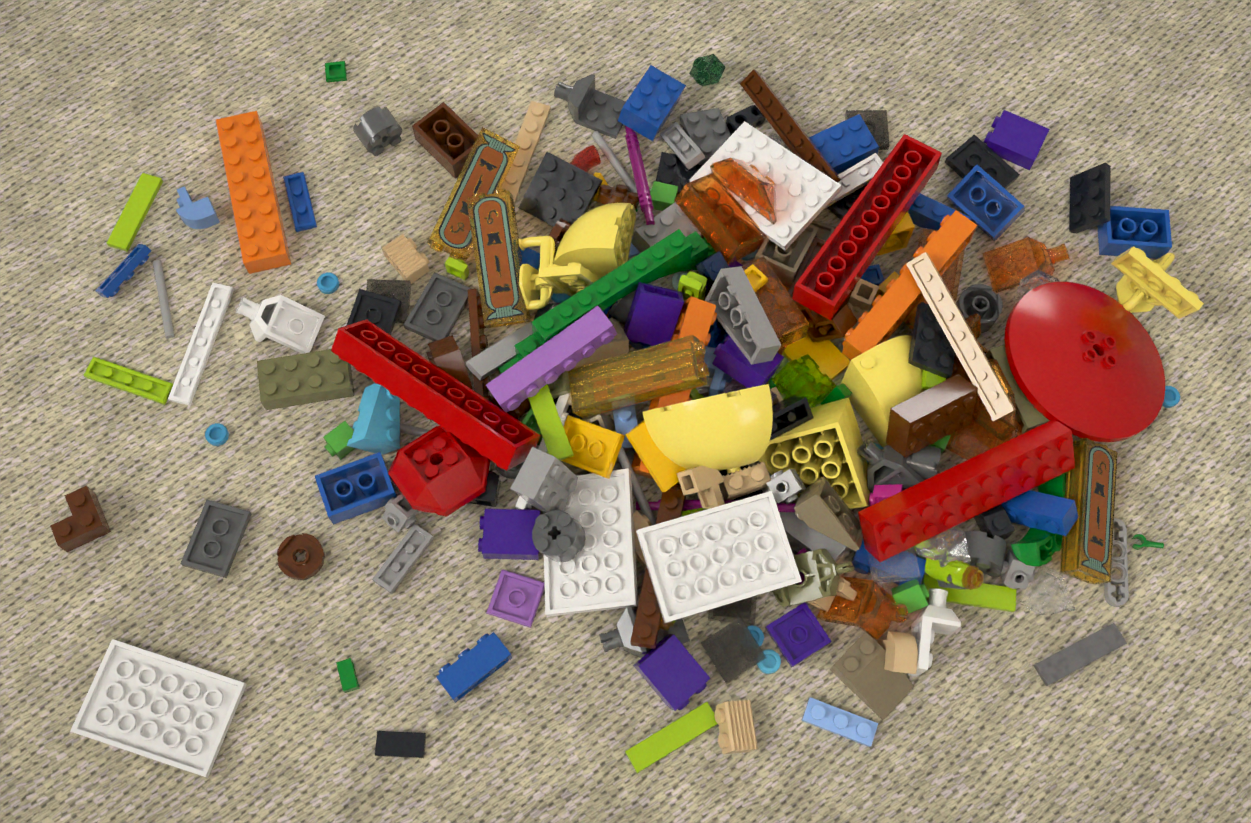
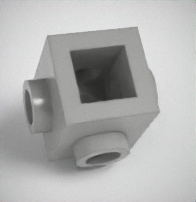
[766,469,806,505]
[381,493,419,533]
[1001,549,1035,590]

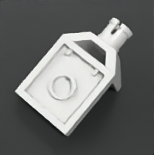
[236,295,325,354]
[907,589,961,677]

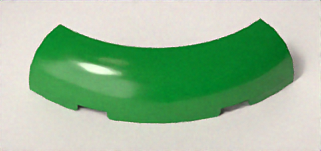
[1011,469,1075,566]

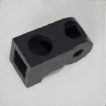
[726,105,766,135]

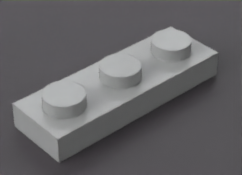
[660,122,705,170]
[372,524,434,594]

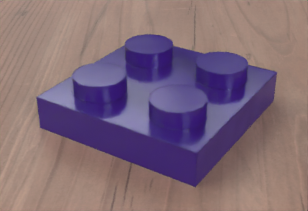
[765,602,832,668]

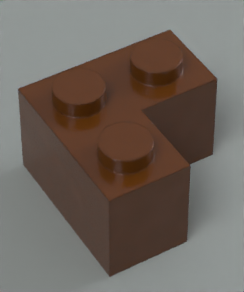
[791,302,857,342]
[426,335,473,389]
[50,485,111,552]

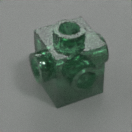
[689,54,726,86]

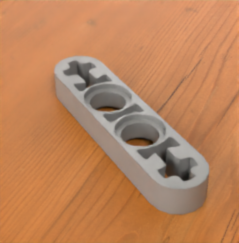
[1103,518,1129,607]

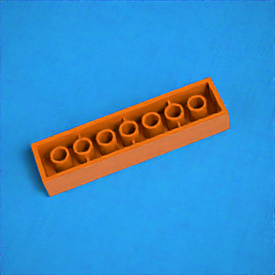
[216,111,291,274]
[842,210,977,360]
[631,296,717,480]

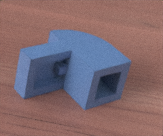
[176,186,220,229]
[701,346,732,397]

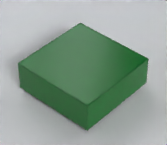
[325,61,347,83]

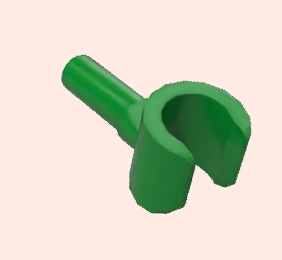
[1132,534,1164,550]

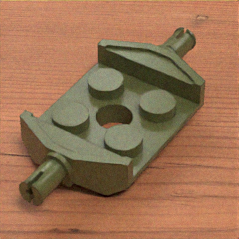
[770,549,854,607]

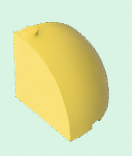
[553,203,637,278]
[841,335,926,447]
[642,384,773,474]
[759,398,870,509]

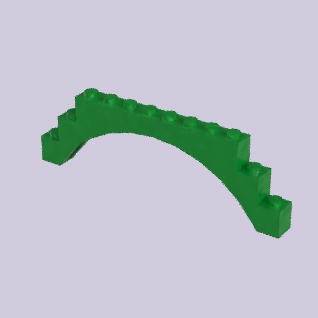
[498,229,724,375]

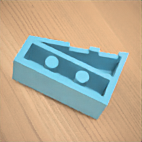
[347,383,400,455]

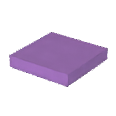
[486,569,545,628]

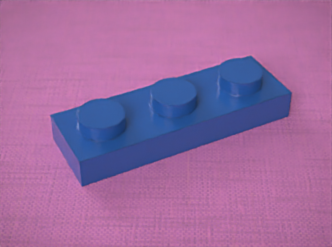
[95,244,152,298]

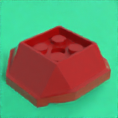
[388,426,490,517]

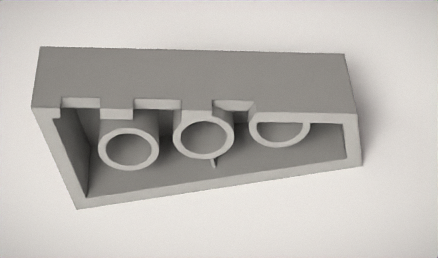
[705,266,781,365]
[775,501,847,562]

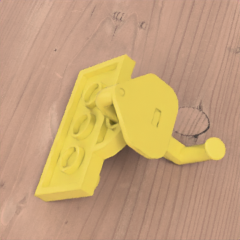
[518,236,600,310]
[1111,246,1204,319]

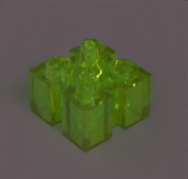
[772,354,836,408]

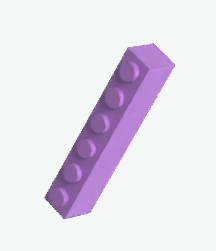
[486,306,617,413]

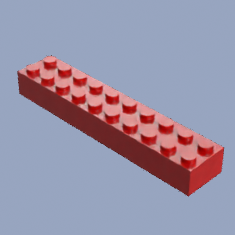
[792,134,942,320]
[331,319,541,471]
[858,419,1075,562]

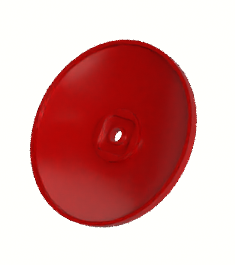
[1004,282,1165,442]

